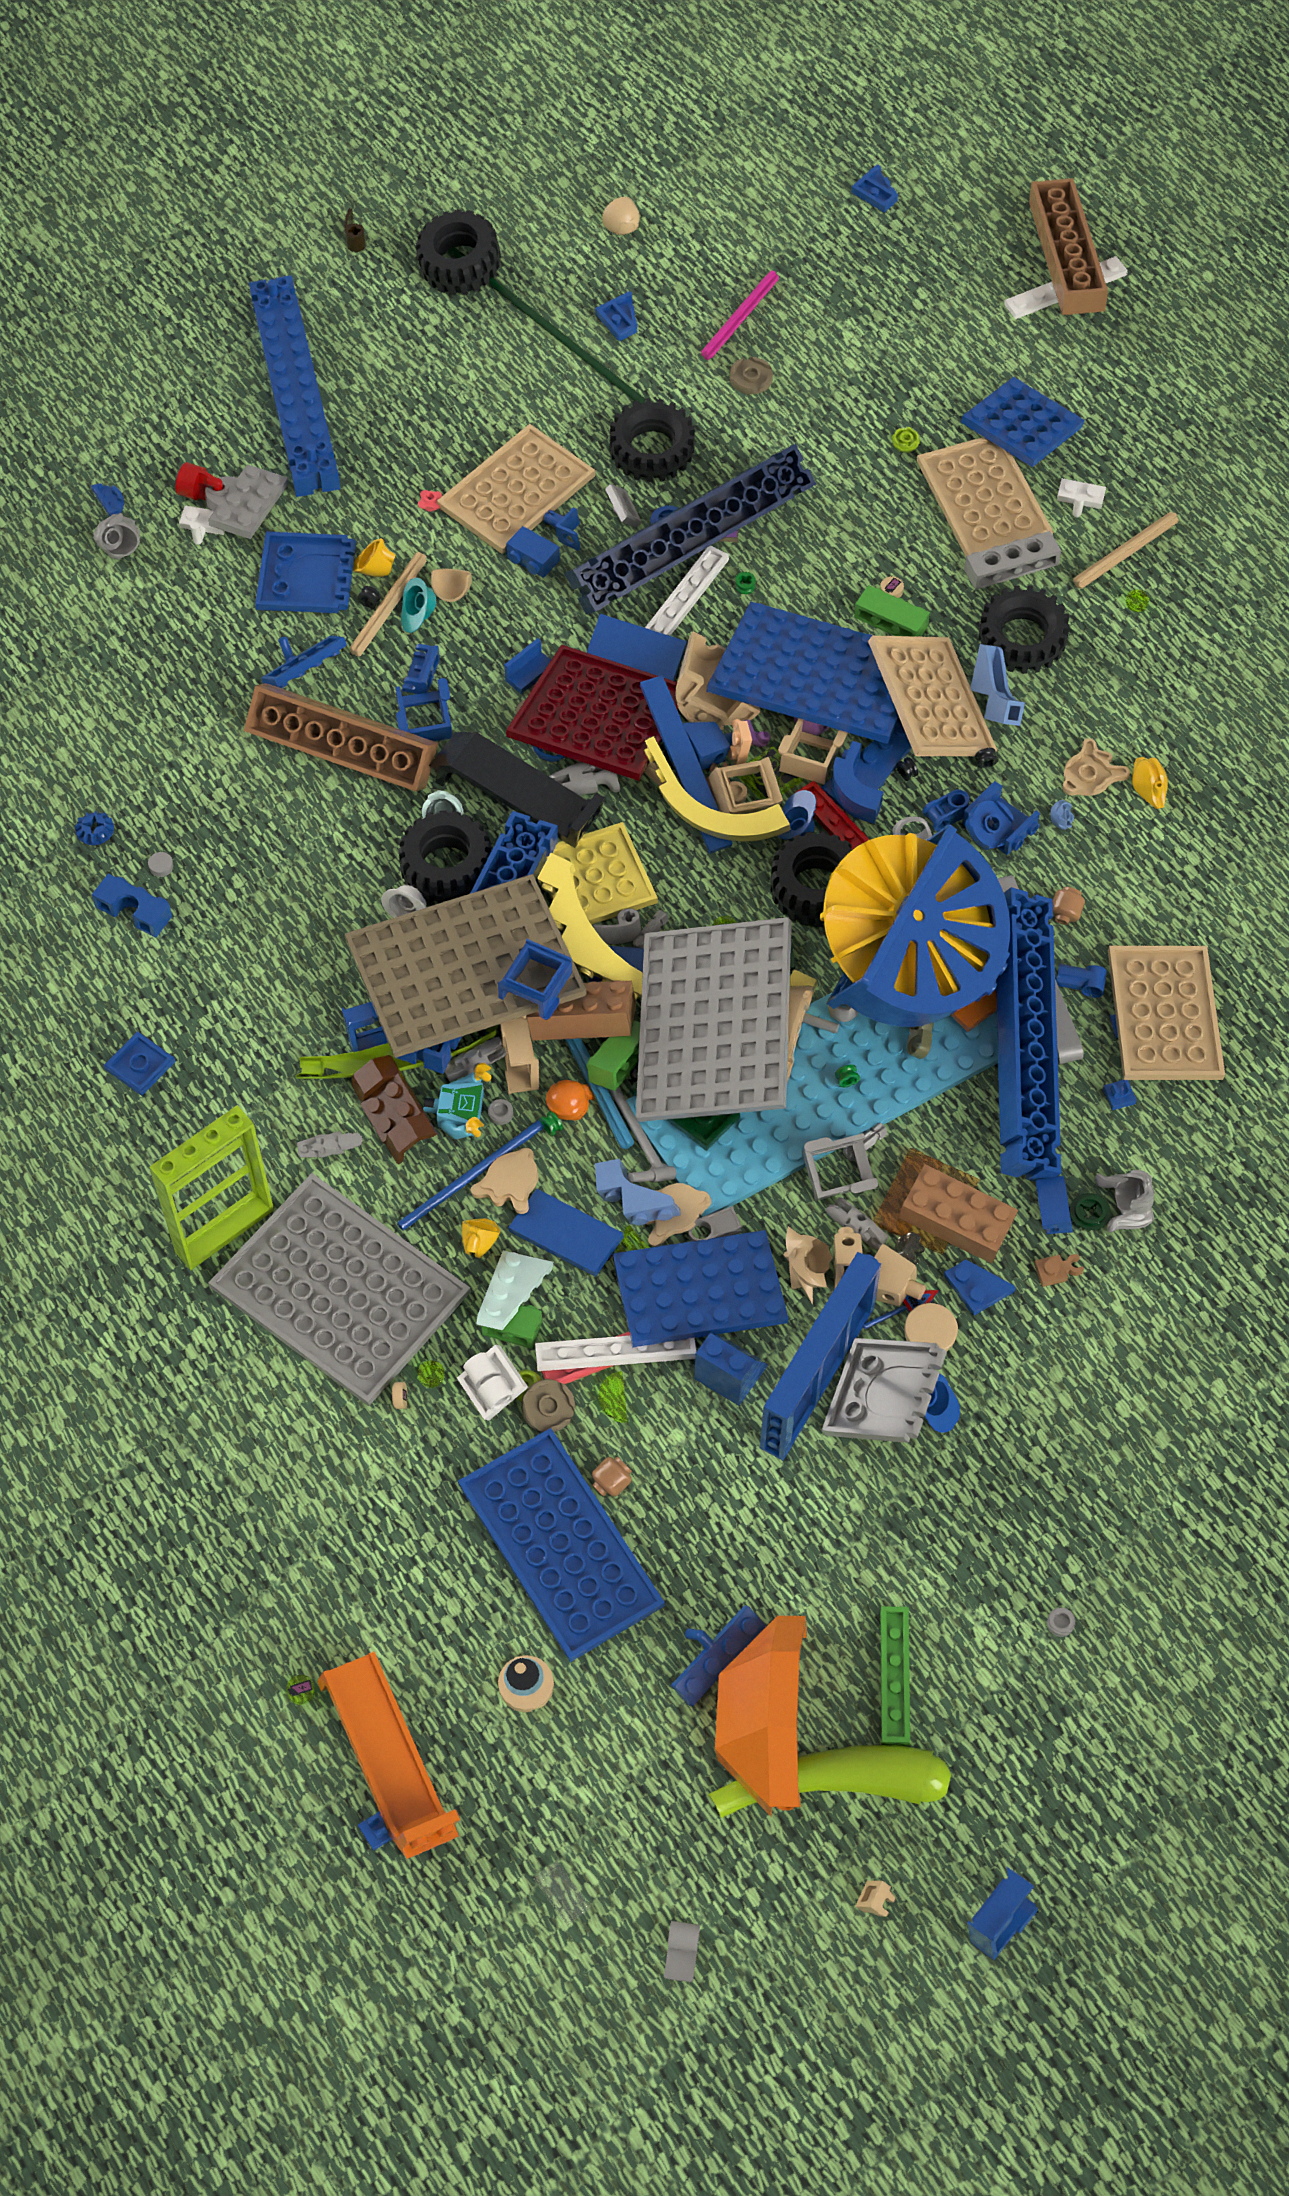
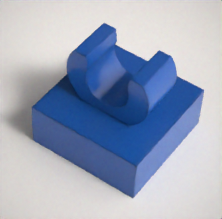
[1103,1080,1137,1111]
[358,1811,392,1851]

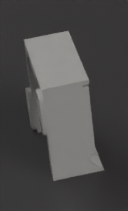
[802,1133,878,1201]

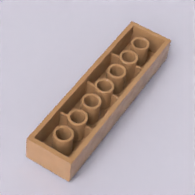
[1029,178,1108,315]
[244,683,438,792]

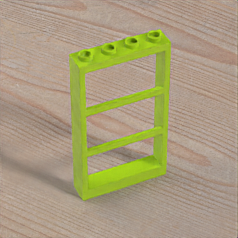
[149,1105,274,1271]

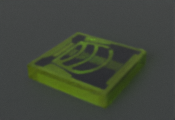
[738,746,803,800]

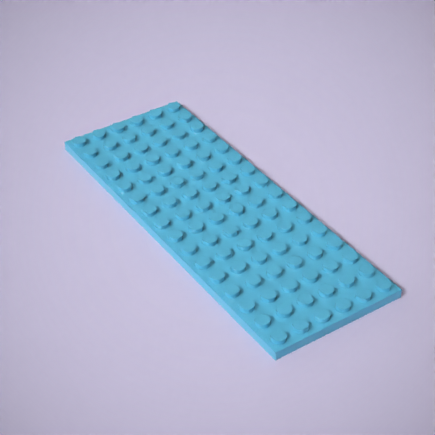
[626,981,998,1218]

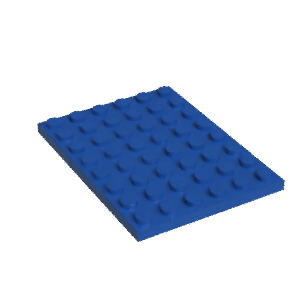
[707,602,899,744]

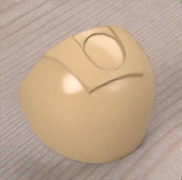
[602,197,640,235]
[431,569,472,602]

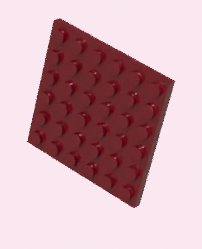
[506,644,680,781]

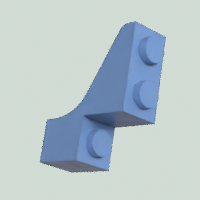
[971,644,1025,726]
[595,1159,681,1225]

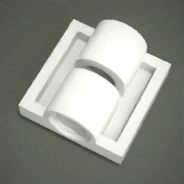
[457,1345,528,1420]

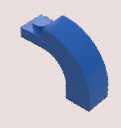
[832,741,884,824]

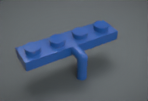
[261,636,347,688]
[671,1606,766,1706]

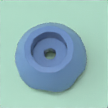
[1050,800,1074,830]

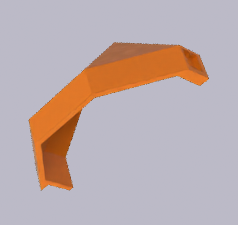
[715,1616,807,1818]

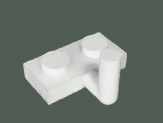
[1057,478,1106,517]
[179,506,225,544]

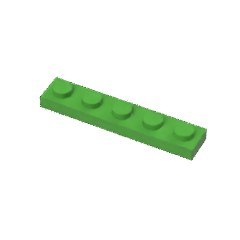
[880,1606,910,1746]

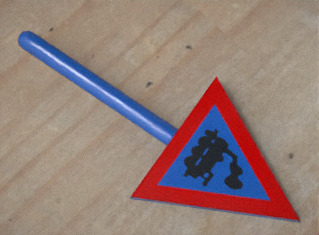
[863,1290,939,1329]

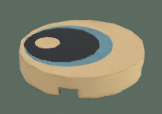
[498,1655,554,1712]

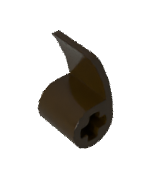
[344,208,366,252]

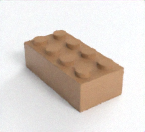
[527,980,636,1041]
[899,1164,1018,1263]

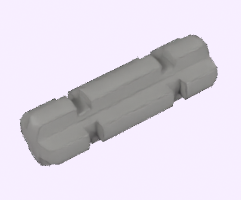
[633,910,668,948]
[843,1123,887,1161]

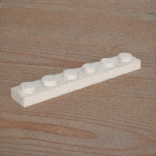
[1004,256,1127,319]
[645,545,729,636]
[535,1336,696,1371]

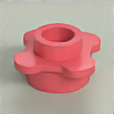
[418,490,442,511]

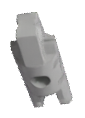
[444,1037,507,1081]
[297,1131,363,1158]
[826,1197,888,1251]

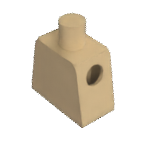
[833,1227,863,1290]
[875,1244,926,1306]

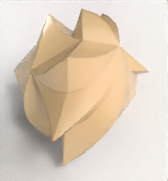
[783,1226,833,1305]

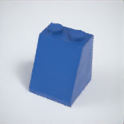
[695,1333,768,1406]

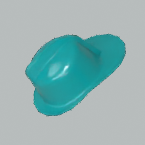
[401,577,436,633]

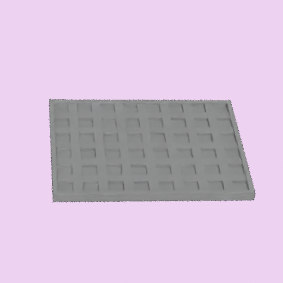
[636,917,792,1122]

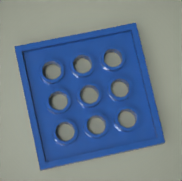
[961,377,1085,467]

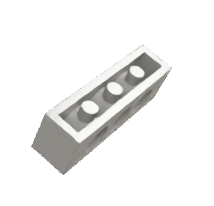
[964,531,1061,590]

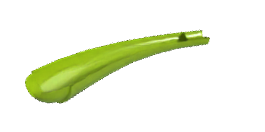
[296,1024,500,1079]
[708,1745,951,1818]

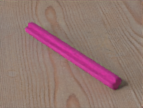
[701,271,779,360]

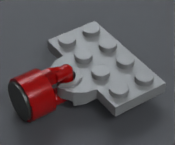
[174,462,288,539]

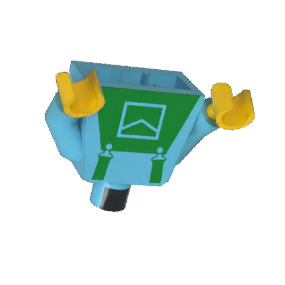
[423,1062,491,1139]

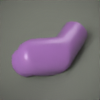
[743,719,770,747]

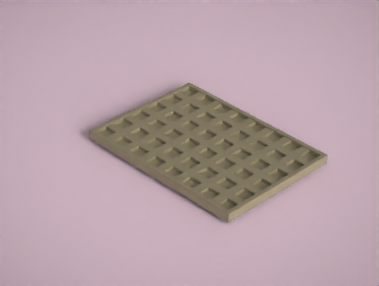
[345,874,587,1058]

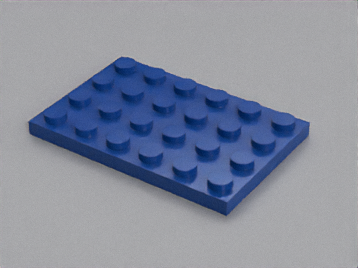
[613,1230,788,1348]

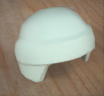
[422,790,463,819]

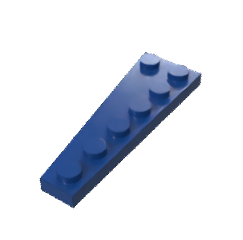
[821,718,911,819]

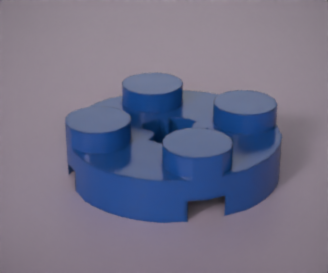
[965,800,1014,850]

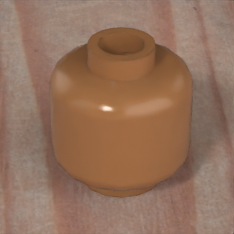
[1053,887,1085,925]
[592,1456,632,1497]

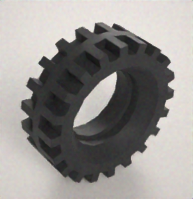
[610,398,695,482]
[978,585,1070,674]

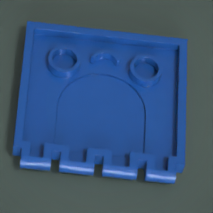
[255,532,356,613]

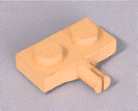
[728,719,752,765]

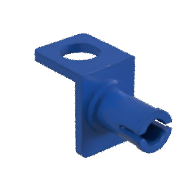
[544,508,581,551]

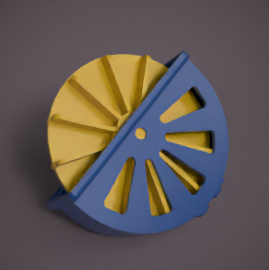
[820,824,1010,1027]

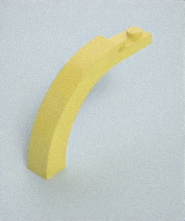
[644,736,791,841]

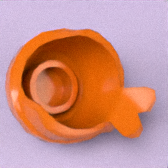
[546,1080,595,1121]

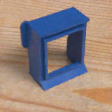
[395,678,452,741]
[498,939,572,1020]
[341,1002,388,1052]
[967,1867,1038,1960]

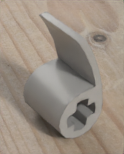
[593,908,642,944]
[664,1921,700,1982]

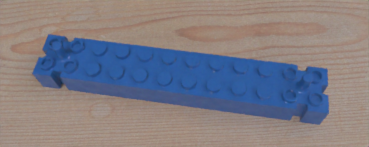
[249,275,340,497]
[397,811,558,1074]
[996,887,1061,1182]

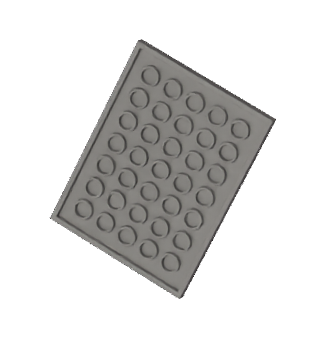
[208,1173,471,1406]

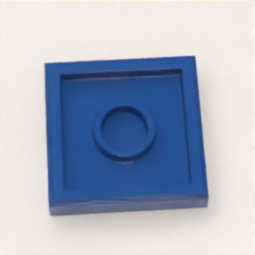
[103,1031,176,1096]

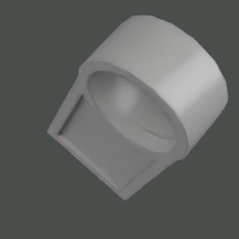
[688,1206,742,1241]

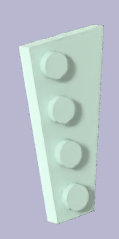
[476,1251,553,1330]

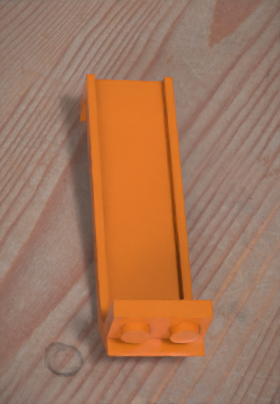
[317,1651,460,1859]

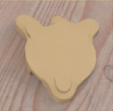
[1062,738,1130,796]
[471,1148,539,1214]
[646,1183,711,1247]

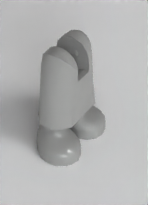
[549,762,620,796]

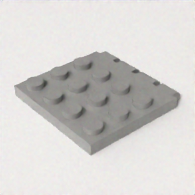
[821,1338,947,1443]

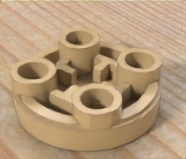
[904,1303,958,1351]

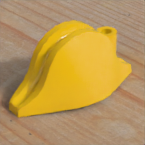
[353,538,395,577]
[1132,757,1168,809]
[462,1218,501,1258]

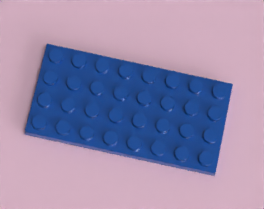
[458,1428,665,1662]

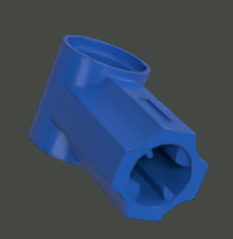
[1056,964,1107,998]

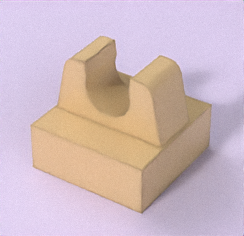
[855,1881,895,1916]

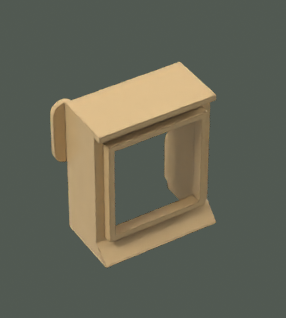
[778,718,848,785]
[709,757,783,814]
[500,1016,539,1095]

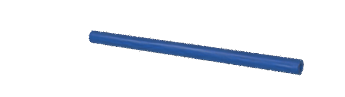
[397,1120,544,1231]

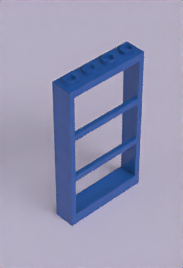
[760,1252,881,1461]

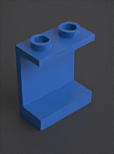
[962,781,1040,855]

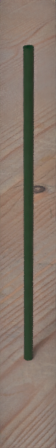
[447,247,645,404]

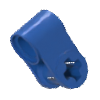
[922,789,969,832]

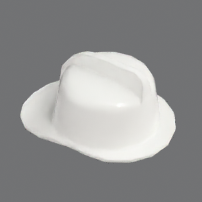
[381,885,427,918]

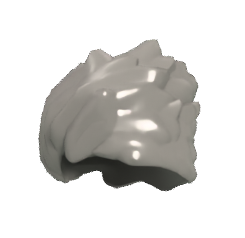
[93,513,140,559]

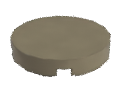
[730,357,773,394]
[521,1379,575,1432]

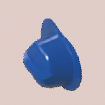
[778,790,817,841]
[925,1374,960,1433]

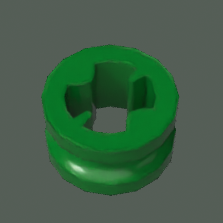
[735,572,756,594]
[835,1064,860,1088]
[539,1111,563,1137]

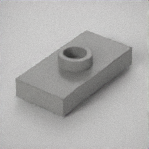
[605,484,642,528]

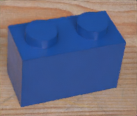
[506,526,560,578]

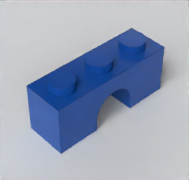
[92,873,172,938]

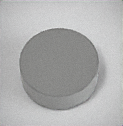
[148,852,174,877]
[488,1099,513,1125]
[1047,1608,1075,1637]

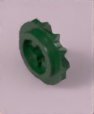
[1069,1193,1111,1232]

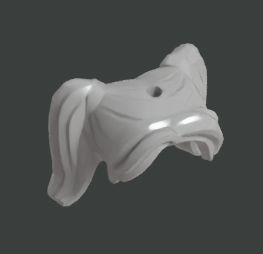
[1094,1170,1155,1232]

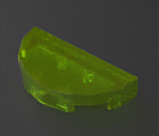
[598,1371,627,1423]

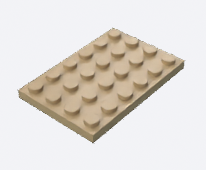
[437,424,595,554]
[917,437,1053,556]
[868,635,998,756]
[1108,946,1225,1080]

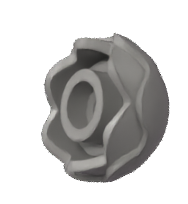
[828,1004,859,1022]

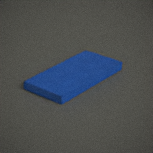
[586,614,688,681]
[508,1189,624,1277]

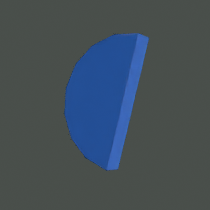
[91,483,124,517]

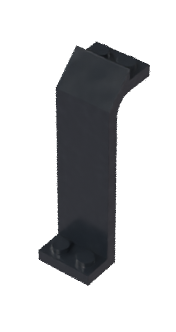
[429,732,605,848]

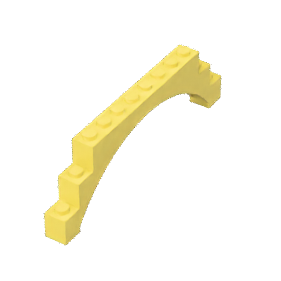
[537,853,818,999]

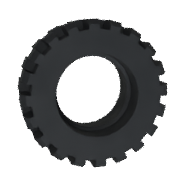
[416,209,501,295]
[399,810,492,904]
[770,832,853,927]

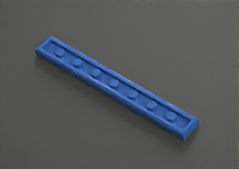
[640,675,732,854]

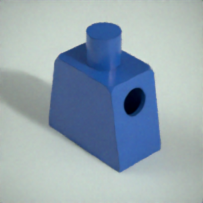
[683,722,732,770]

